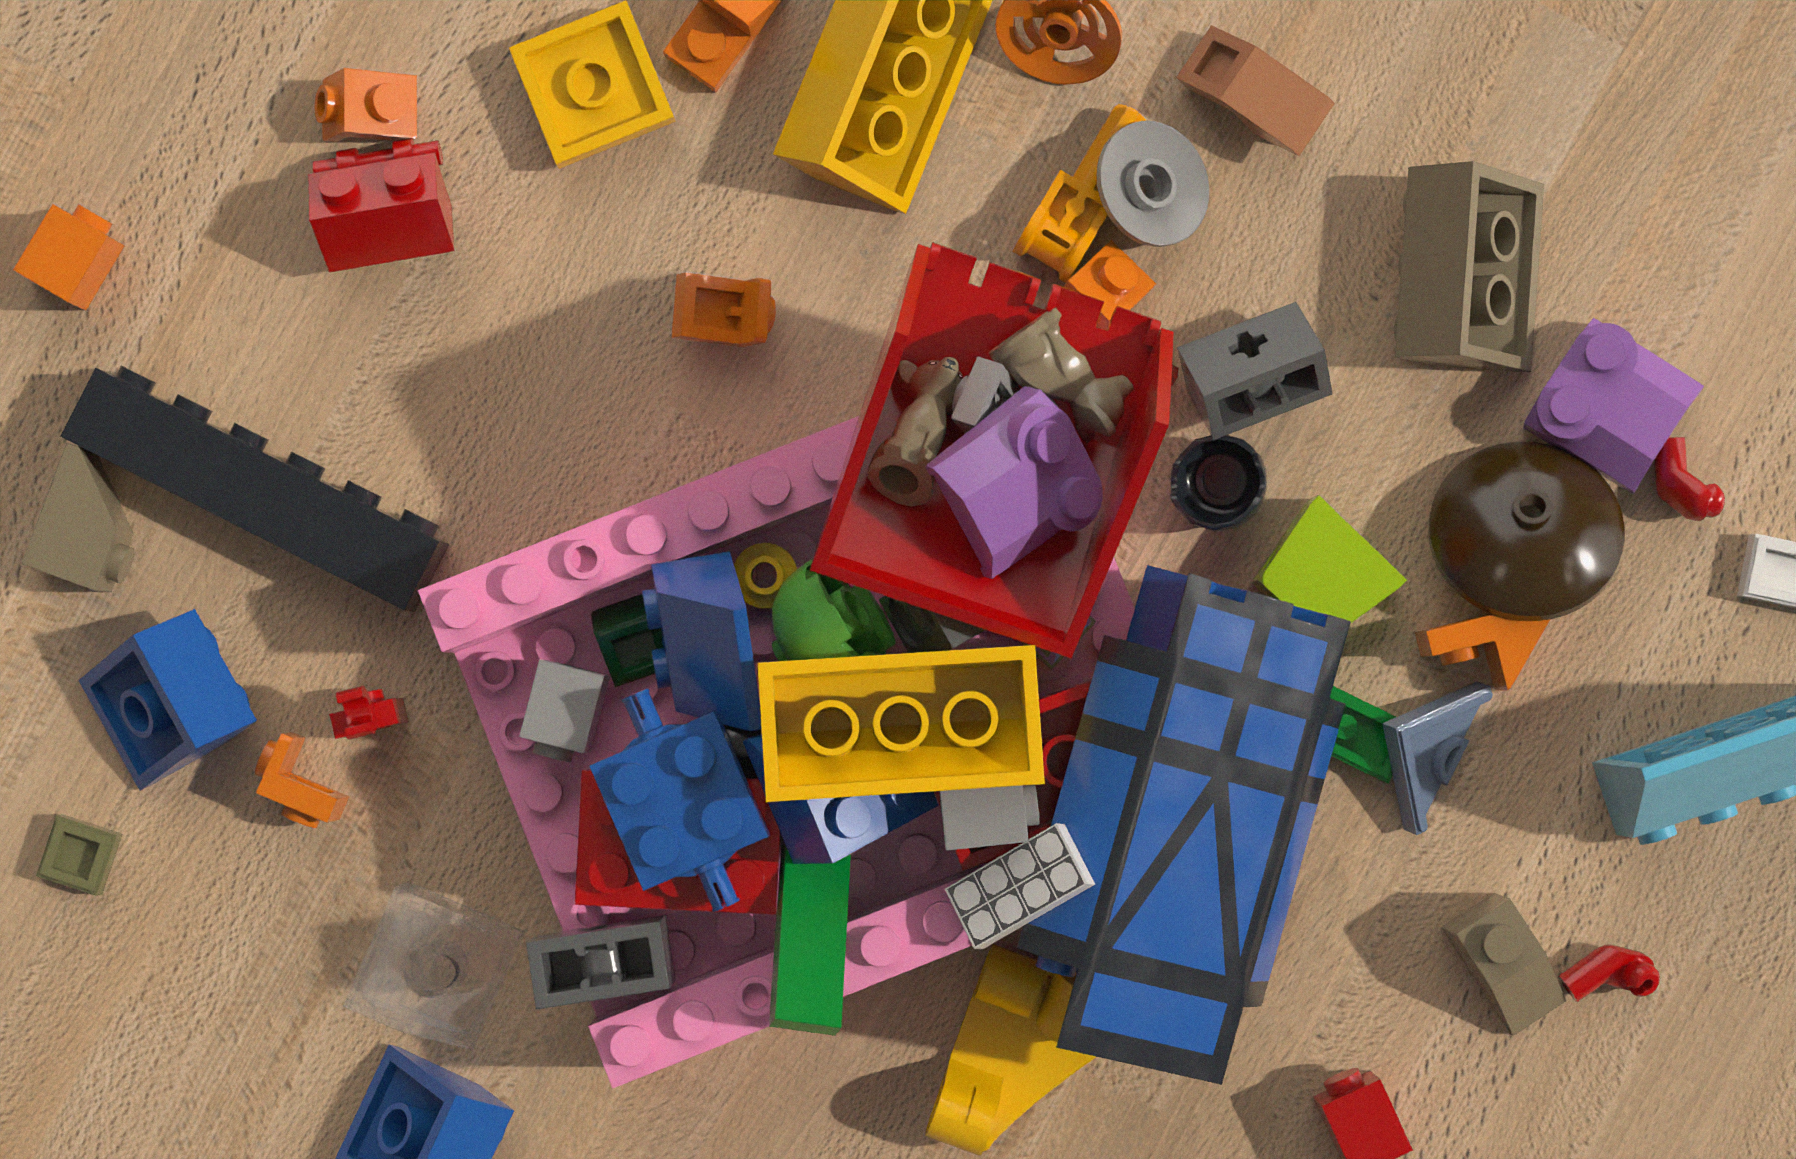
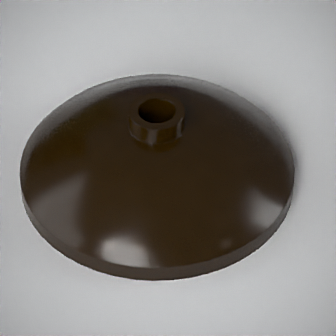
[1428,442,1625,621]

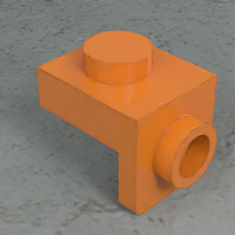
[314,68,417,142]
[1063,240,1156,330]
[671,272,776,347]
[255,732,349,828]

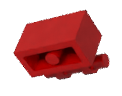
[308,138,455,273]

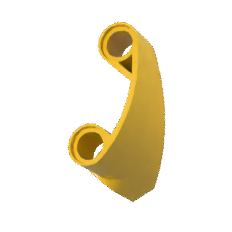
[925,944,1096,1156]

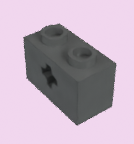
[1177,302,1333,440]
[526,915,676,1010]

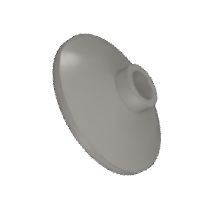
[1097,121,1209,247]

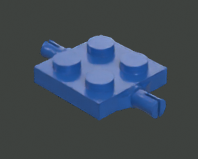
[590,689,770,912]

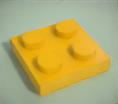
[508,0,676,169]

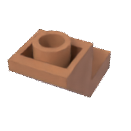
[1176,25,1335,156]

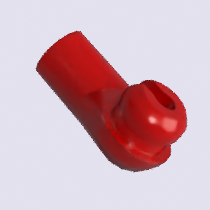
[1654,437,1725,521]
[1558,944,1660,1002]

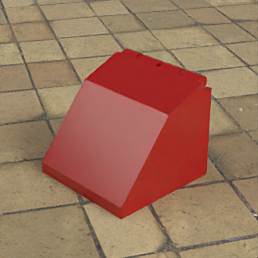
[810,242,1174,658]

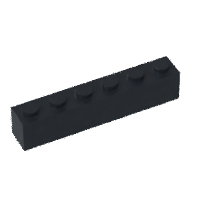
[60,365,449,612]

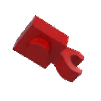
[329,685,409,740]

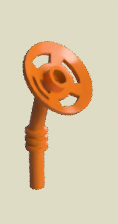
[995,0,1122,84]

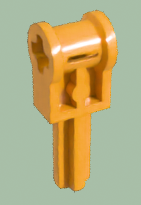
[1012,104,1146,283]

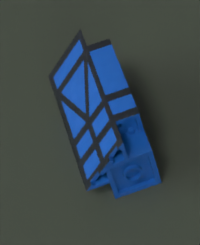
[1017,565,1351,1085]

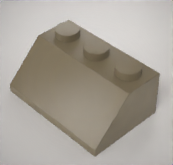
[1394,161,1544,372]

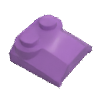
[1523,318,1704,494]
[925,386,1103,579]

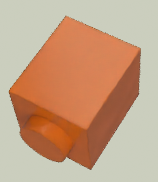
[13,204,125,310]

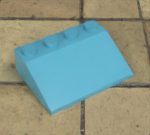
[1592,695,1796,845]

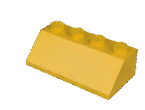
[773,0,993,214]
[758,645,1045,802]

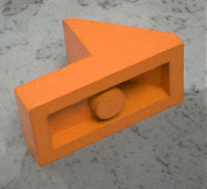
[663,0,782,93]
[1415,614,1551,691]

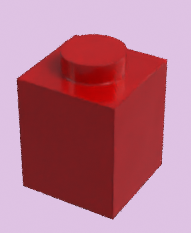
[1313,1068,1413,1159]

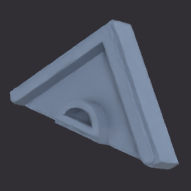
[1383,681,1493,835]

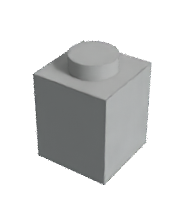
[519,659,610,762]
[939,785,1039,851]

